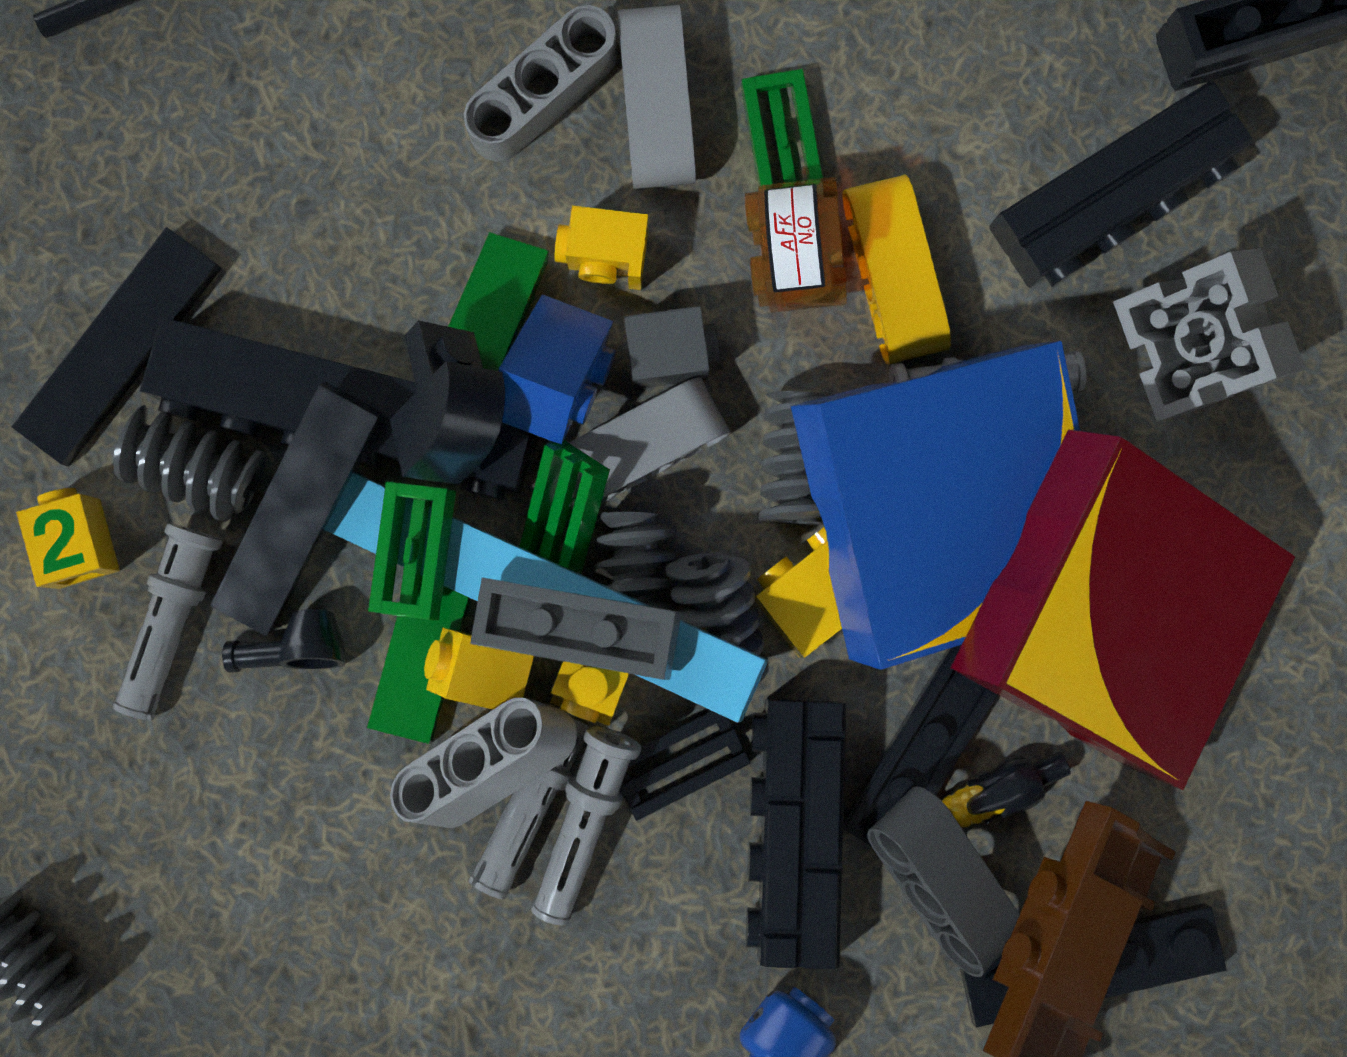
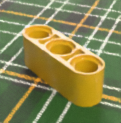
[842,174,951,365]

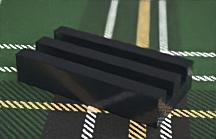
[620,711,751,821]

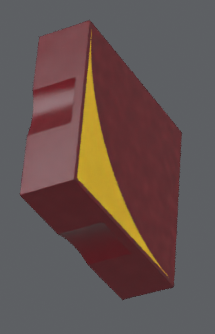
[951,429,1295,790]

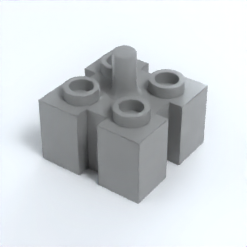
[1113,248,1306,422]

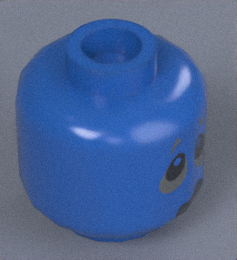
[740,987,836,1057]

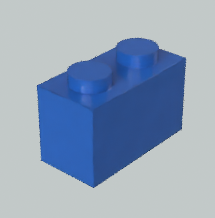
[498,294,616,445]

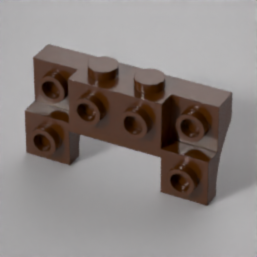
[983,801,1176,1057]

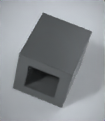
[624,306,719,390]

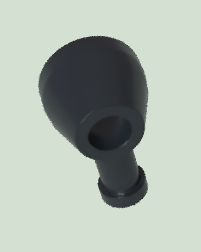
[222,609,345,673]

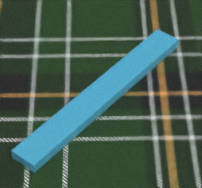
[324,472,769,723]

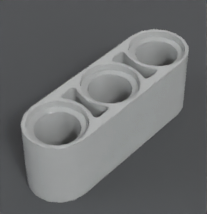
[463,5,617,162]
[617,5,696,189]
[539,377,731,504]
[390,697,577,829]

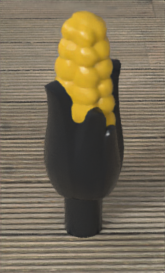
[941,752,1071,828]

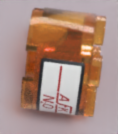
[745,177,848,313]

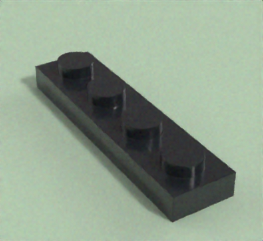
[960,903,1227,1028]

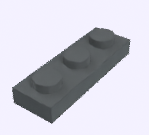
[470,578,682,680]

